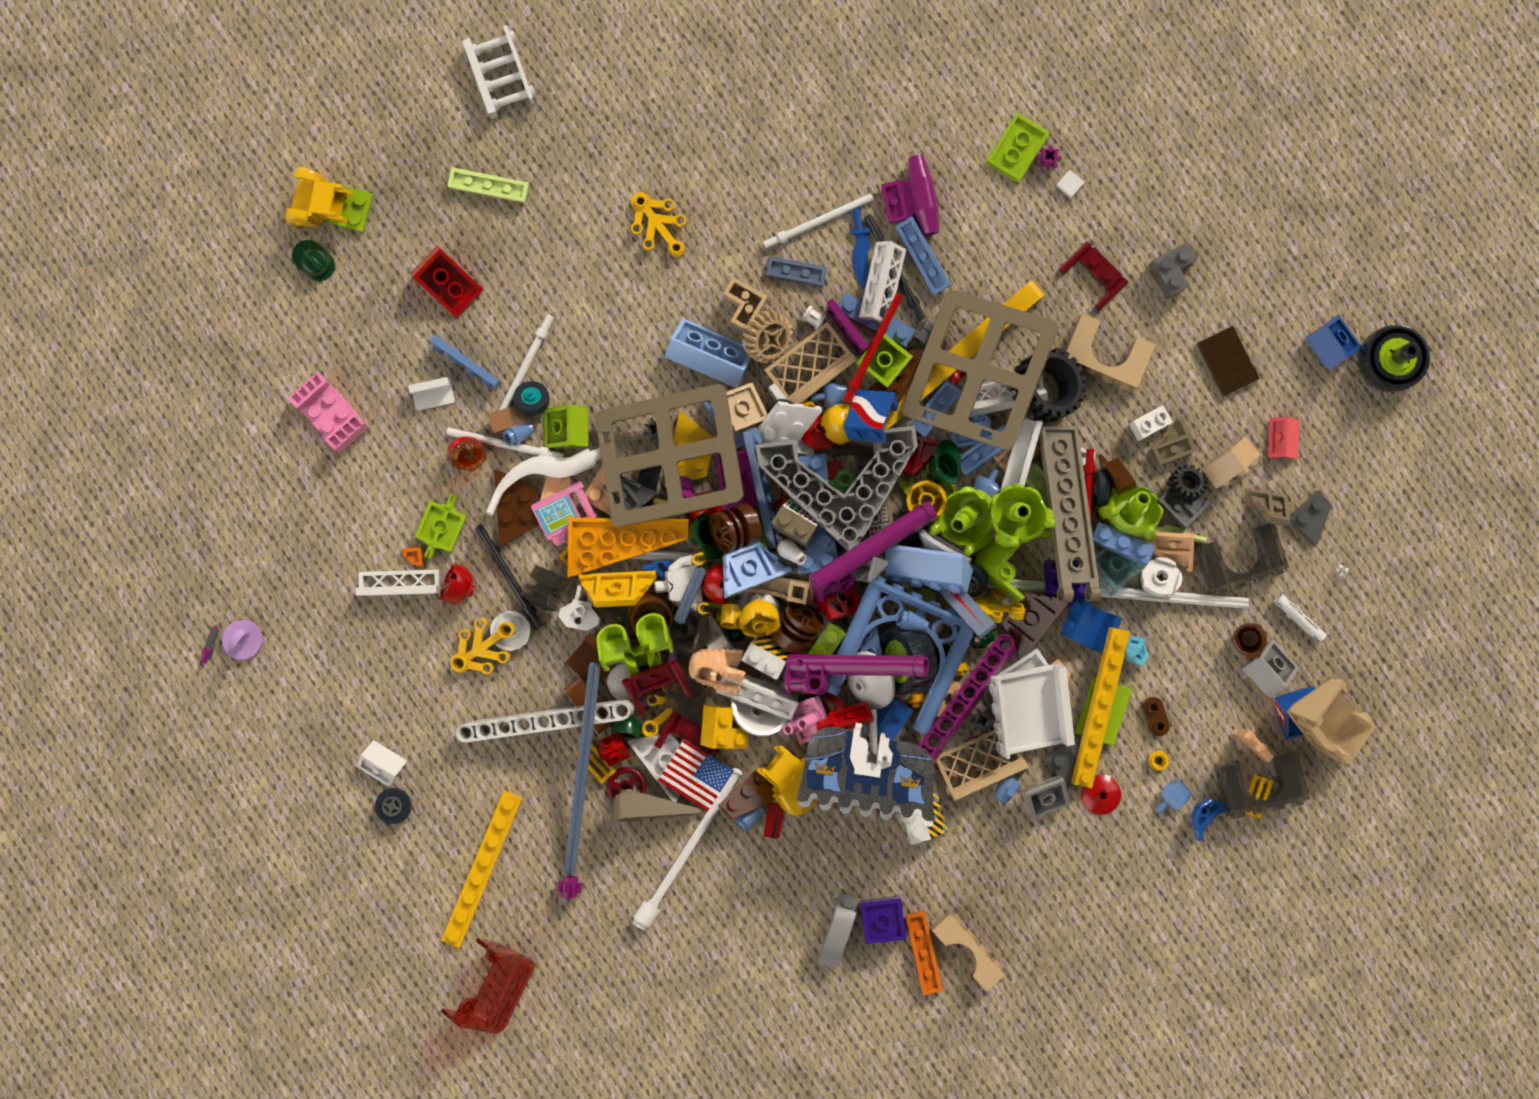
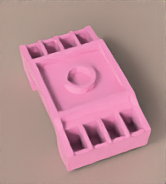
[288,372,369,454]

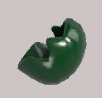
[611,716,642,739]

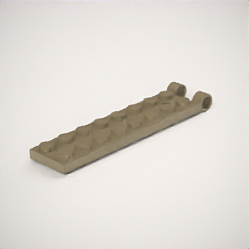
[1039,426,1101,603]

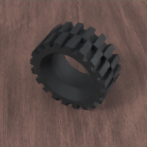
[1010,348,1087,423]

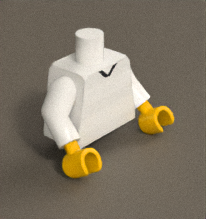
[654,552,711,615]

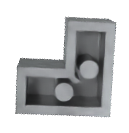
[1148,242,1198,299]

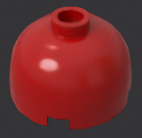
[439,563,476,604]
[701,564,730,604]

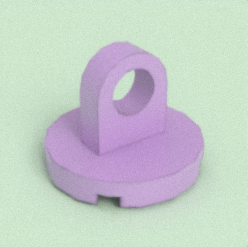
[222,620,264,660]

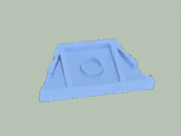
[723,542,792,598]

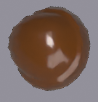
[1232,623,1267,661]

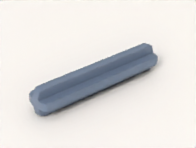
[674,566,706,624]

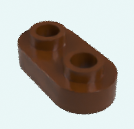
[1142,697,1170,736]

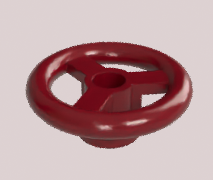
[607,767,647,802]

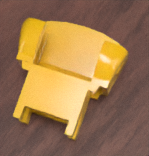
[286,167,353,229]
[756,745,818,816]

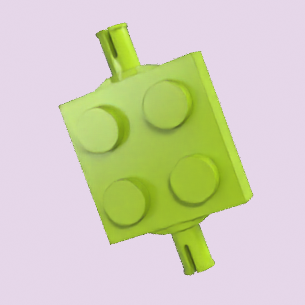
[414,494,468,559]

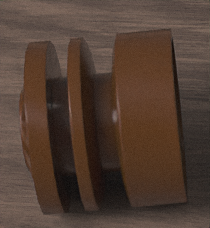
[709,503,761,554]
[626,590,672,634]
[771,601,824,654]

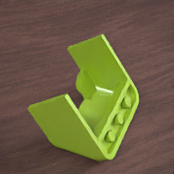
[974,528,1053,603]

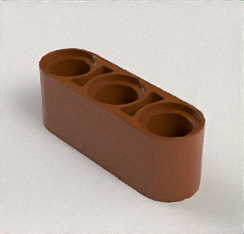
[564,676,613,734]

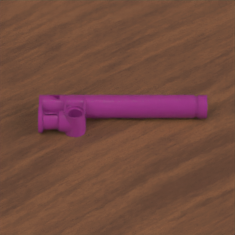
[809,501,937,603]
[785,654,929,695]

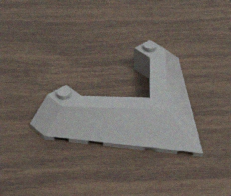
[755,426,918,551]

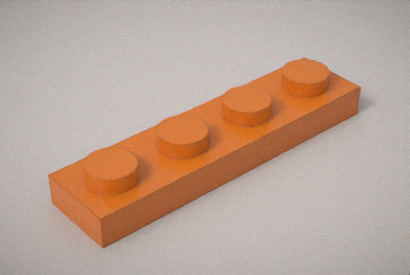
[905,910,943,995]

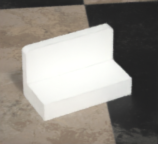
[408,377,455,411]
[356,741,407,787]

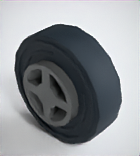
[967,563,989,597]
[375,788,412,824]

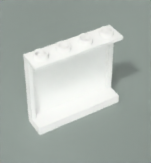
[989,663,1075,759]

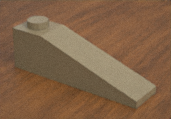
[612,789,700,823]

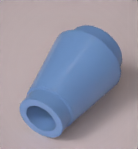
[503,423,534,446]
[896,610,928,632]
[734,807,765,832]

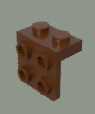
[566,633,618,685]

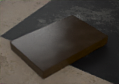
[1196,326,1260,396]

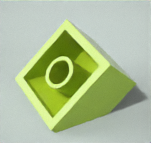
[856,334,913,388]
[544,405,589,449]

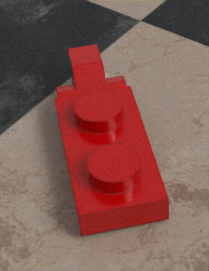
[816,701,874,731]

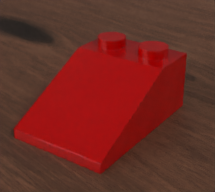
[410,245,484,318]

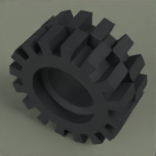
[1168,464,1208,503]

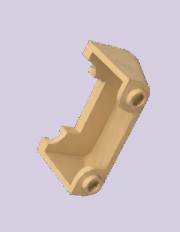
[1287,678,1376,765]

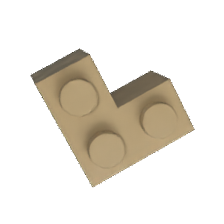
[723,277,768,332]
[1202,436,1260,489]

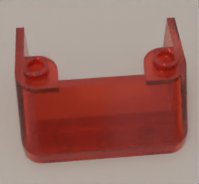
[441,938,535,1034]

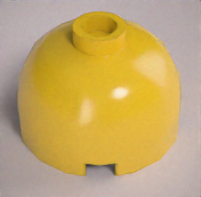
[821,404,853,445]
[906,480,947,517]
[740,599,780,637]

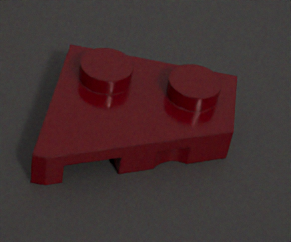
[901,436,940,477]

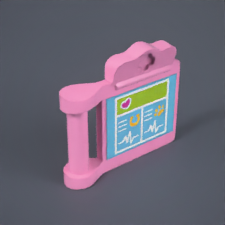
[531,481,599,546]

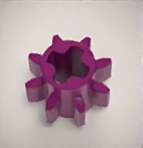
[1036,144,1062,171]
[557,876,583,898]

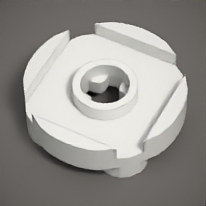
[1141,557,1182,598]
[490,611,531,651]

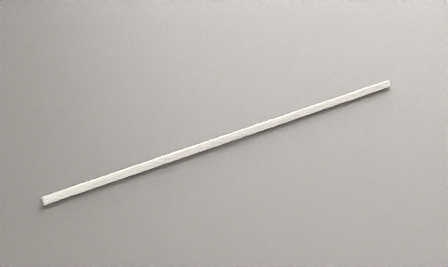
[630,550,1249,609]

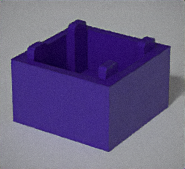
[860,895,906,944]

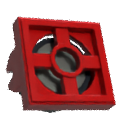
[813,582,861,621]

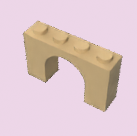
[1065,313,1156,392]

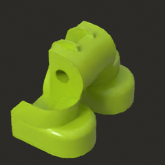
[597,613,673,675]

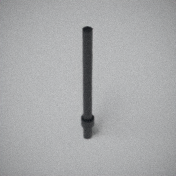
[864,214,926,322]
[475,524,544,630]

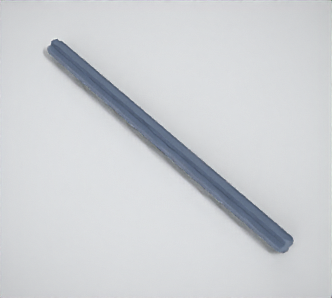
[564,662,601,875]

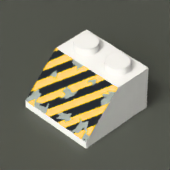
[742,632,791,680]
[904,792,948,845]

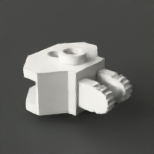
[558,584,601,631]

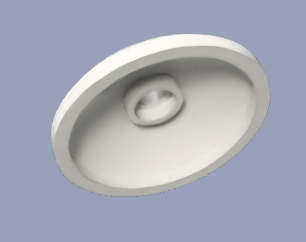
[918,528,972,563]
[846,651,895,709]
[731,679,788,737]

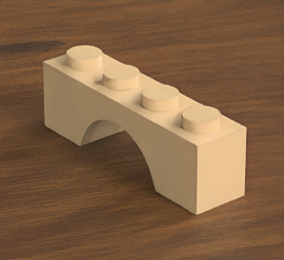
[745,577,814,605]
[931,912,1005,992]

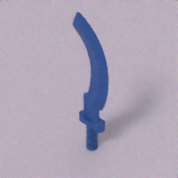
[850,208,888,299]

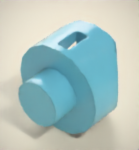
[1125,636,1149,665]

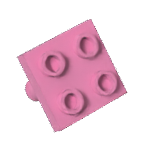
[783,695,827,745]

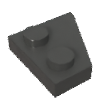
[603,475,658,510]
[1157,489,1211,530]

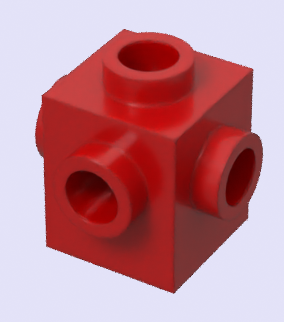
[597,732,631,767]

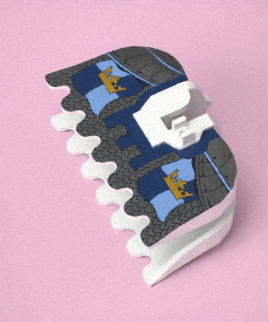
[797,723,934,827]

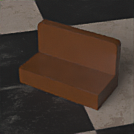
[1098,454,1137,495]

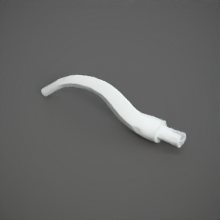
[485,443,608,516]

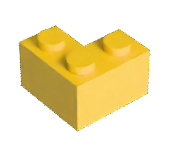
[700,705,749,749]

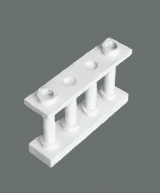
[462,25,537,119]

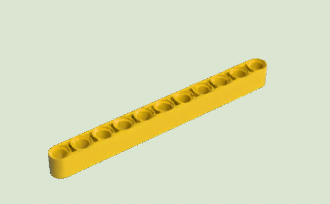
[884,280,1045,429]

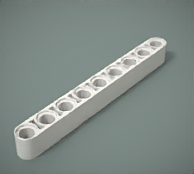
[456,699,634,742]

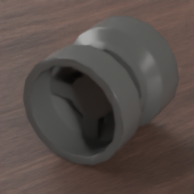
[912,320,934,347]

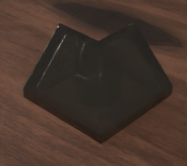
[669,606,712,654]

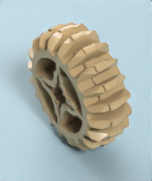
[742,310,793,364]

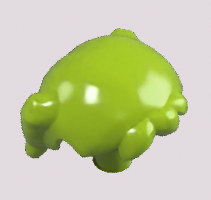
[990,483,1055,548]
[1098,485,1164,542]
[929,486,994,556]

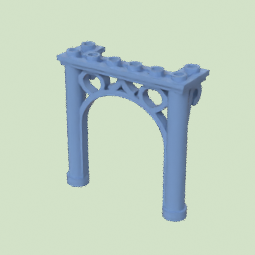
[827,575,974,735]

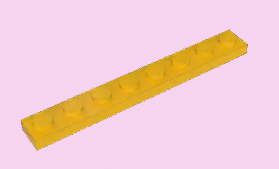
[1071,627,1130,788]
[441,790,523,948]

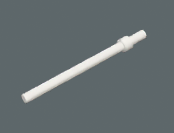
[763,193,874,249]
[498,314,554,411]
[446,427,564,457]

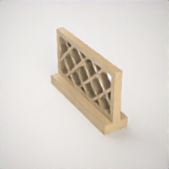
[764,322,857,404]
[936,730,1028,802]

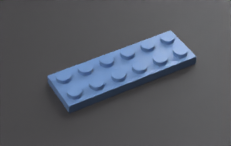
[795,453,837,576]

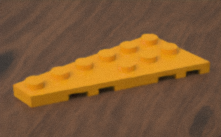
[567,518,689,578]

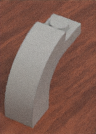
[817,893,859,969]

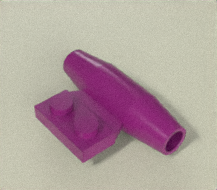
[881,155,940,236]

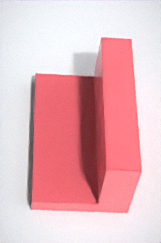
[1268,417,1300,459]

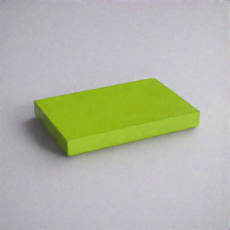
[985,112,1050,183]
[1074,676,1132,746]

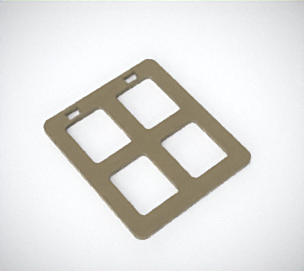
[902,290,1059,450]
[596,384,744,527]

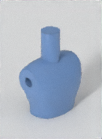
[810,383,848,409]
[973,469,1001,498]
[995,777,1021,804]
[1156,779,1193,814]

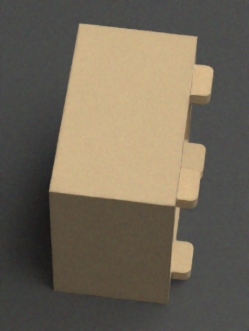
[711,383,768,436]

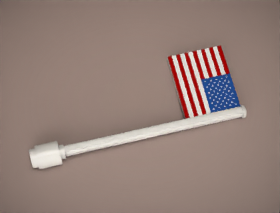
[632,739,743,931]

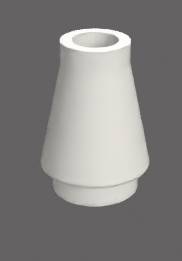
[778,539,807,565]

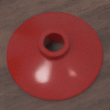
[801,413,835,450]
[1081,774,1121,815]

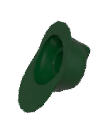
[292,240,335,281]
[930,439,961,484]
[688,513,724,560]

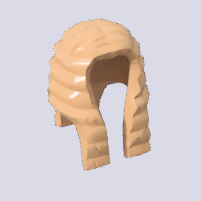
[689,648,746,695]

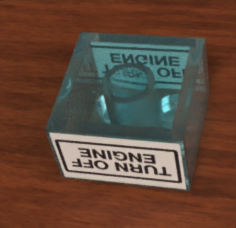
[1095,548,1146,597]

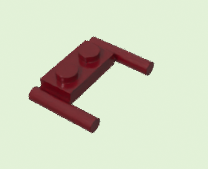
[1058,241,1128,310]
[621,660,694,715]
[654,710,719,757]

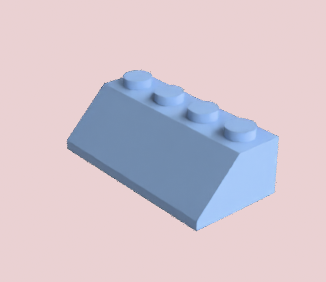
[665,318,752,388]
[885,545,973,593]

